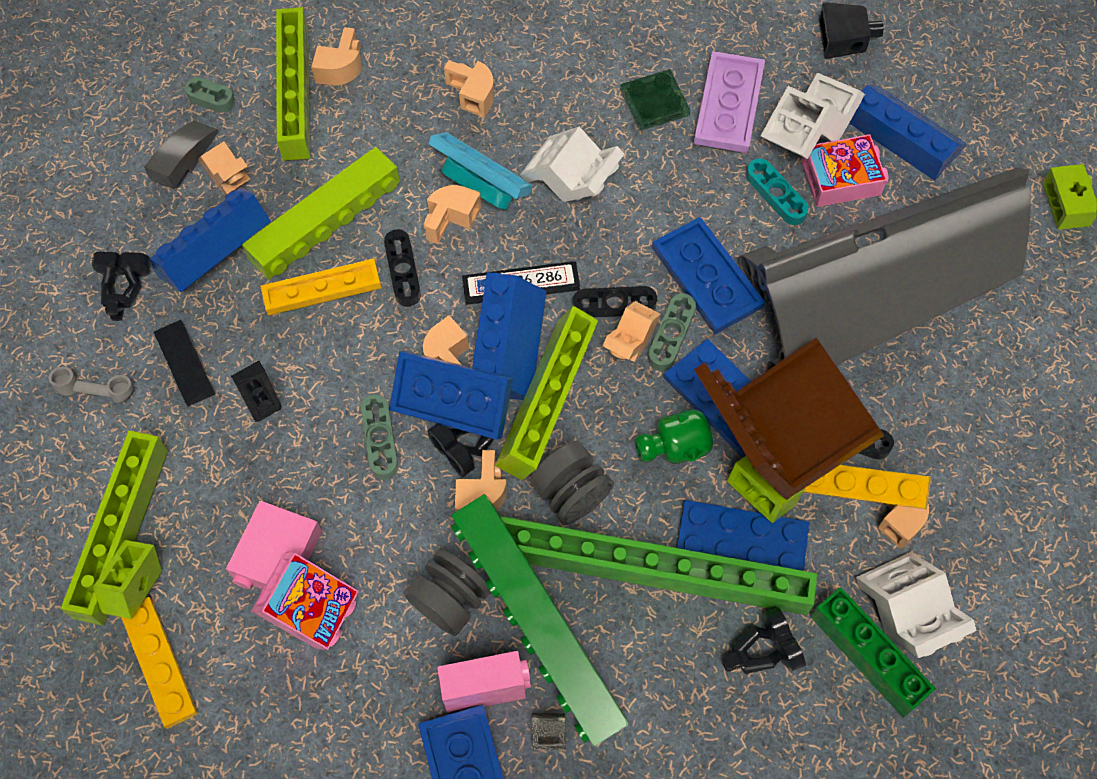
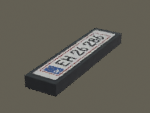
[462,261,580,305]

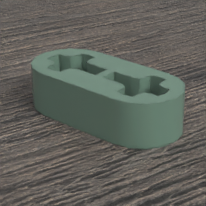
[185,77,235,113]

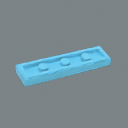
[428,132,533,199]

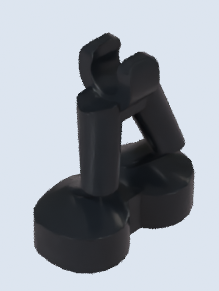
[92,252,151,321]
[428,423,494,477]
[722,607,806,674]

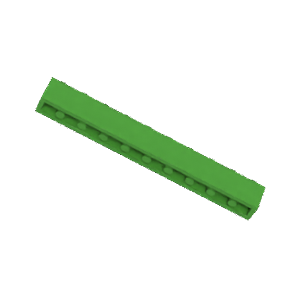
[500,516,817,615]

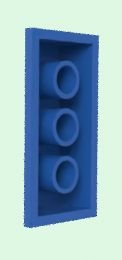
[849,85,967,181]
[150,188,271,293]
[472,272,546,400]

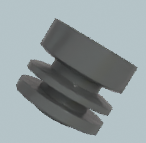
[529,441,614,525]
[403,549,491,636]

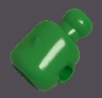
[634,409,713,464]

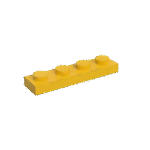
[261,259,382,316]
[803,465,931,510]
[121,597,198,729]

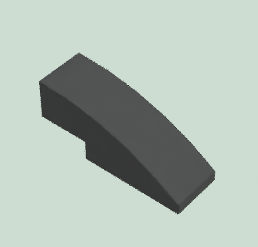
[144,121,218,189]

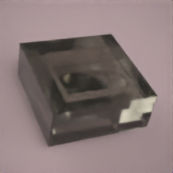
[531,713,566,750]

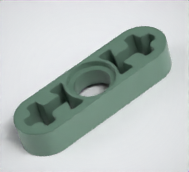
[648,293,696,371]
[361,394,398,480]

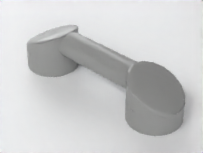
[48,367,133,403]

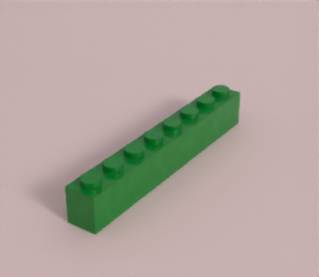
[451,494,629,747]

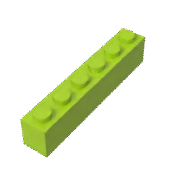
[276,7,311,161]
[242,147,400,280]
[495,306,598,480]
[60,430,168,626]

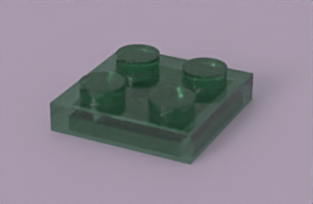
[620,69,691,131]

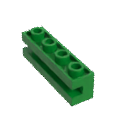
[811,587,936,718]

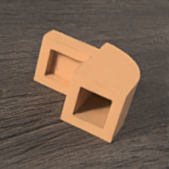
[311,27,363,85]
[444,60,494,118]
[198,141,250,194]
[424,185,482,244]
[603,301,661,362]
[423,315,469,365]
[455,450,507,512]
[878,504,929,550]

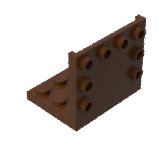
[694,337,885,500]

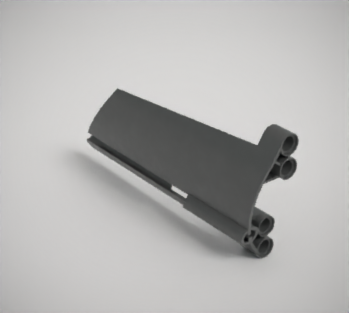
[738,168,1031,370]

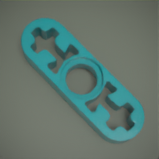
[441,157,513,210]
[746,158,809,225]

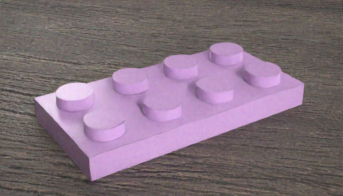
[694,51,765,153]

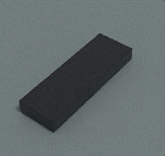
[154,320,215,407]
[231,361,282,422]

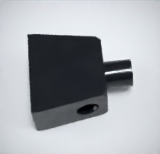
[818,2,884,59]

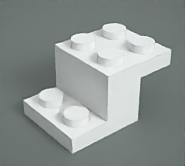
[761,73,865,159]
[520,126,624,202]
[856,552,976,658]

